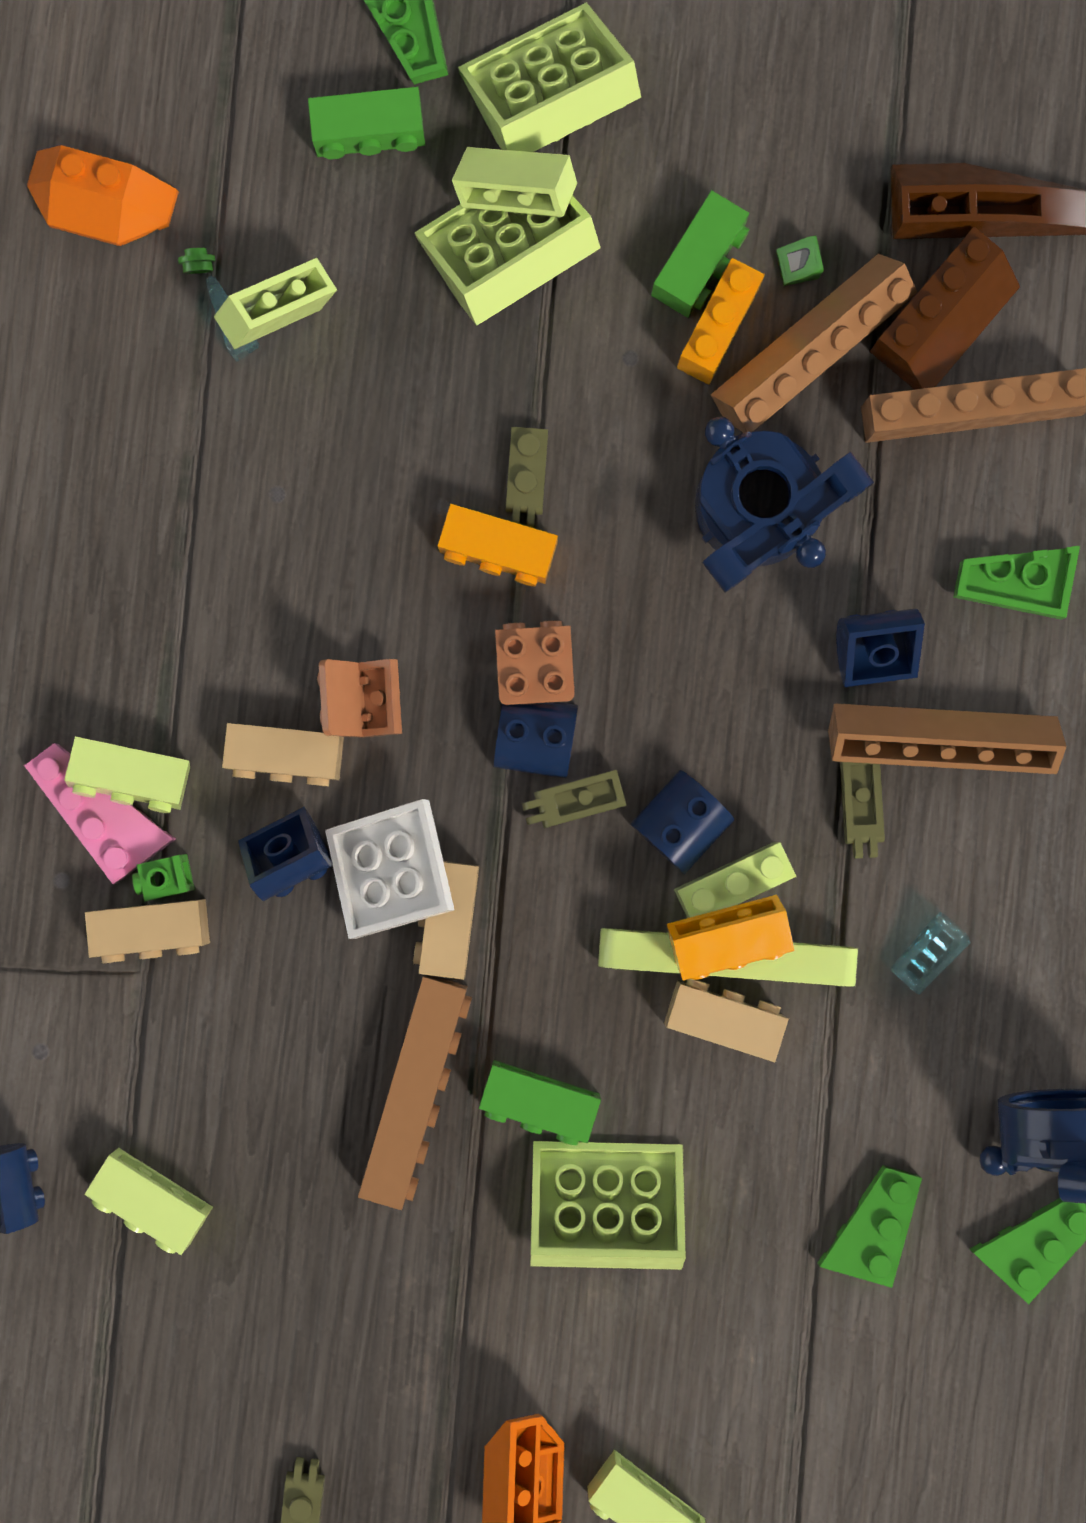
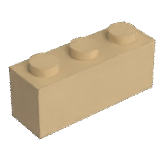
[222,723,344,787]
[413,861,479,980]
[85,899,210,963]
[664,979,789,1062]

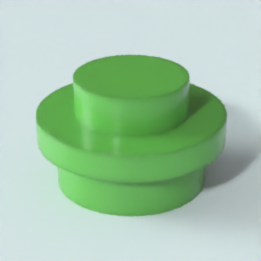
[178,248,216,274]

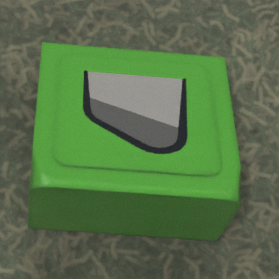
[776,235,823,286]

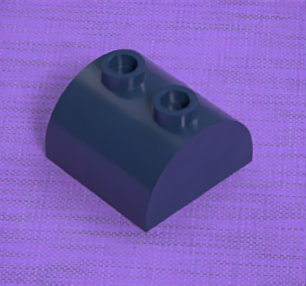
[836,609,925,687]
[493,702,578,779]
[630,770,735,875]
[238,807,332,901]
[0,1143,45,1234]

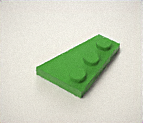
[364,0,449,85]
[953,546,1080,620]
[817,1165,922,1288]
[969,1198,1086,1304]

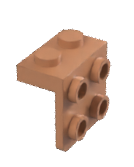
[495,621,574,705]
[317,659,402,738]

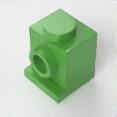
[132,854,195,901]

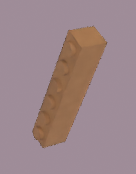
[711,254,917,432]
[861,368,1086,443]
[828,704,1067,774]
[358,975,472,1210]

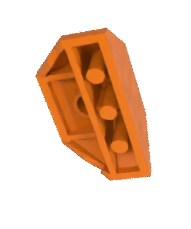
[27,145,179,246]
[482,1414,564,1523]

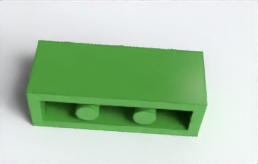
[308,87,426,159]
[651,190,750,318]
[479,1060,601,1146]

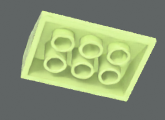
[458,2,641,152]
[415,195,601,326]
[530,1141,686,1270]

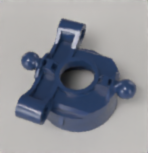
[695,417,874,593]
[979,1089,1086,1204]

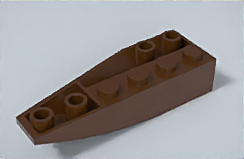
[891,163,1086,239]

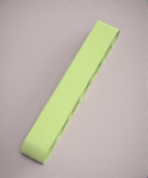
[598,928,858,986]

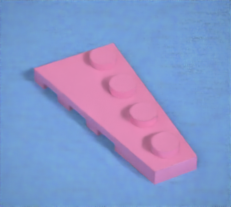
[24,743,176,884]

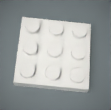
[325,799,454,939]

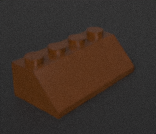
[870,227,1020,390]

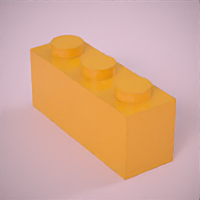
[677,258,765,385]
[438,504,558,587]
[667,895,794,981]

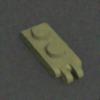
[506,427,548,528]
[840,762,885,859]
[522,770,627,828]
[281,1457,325,1523]

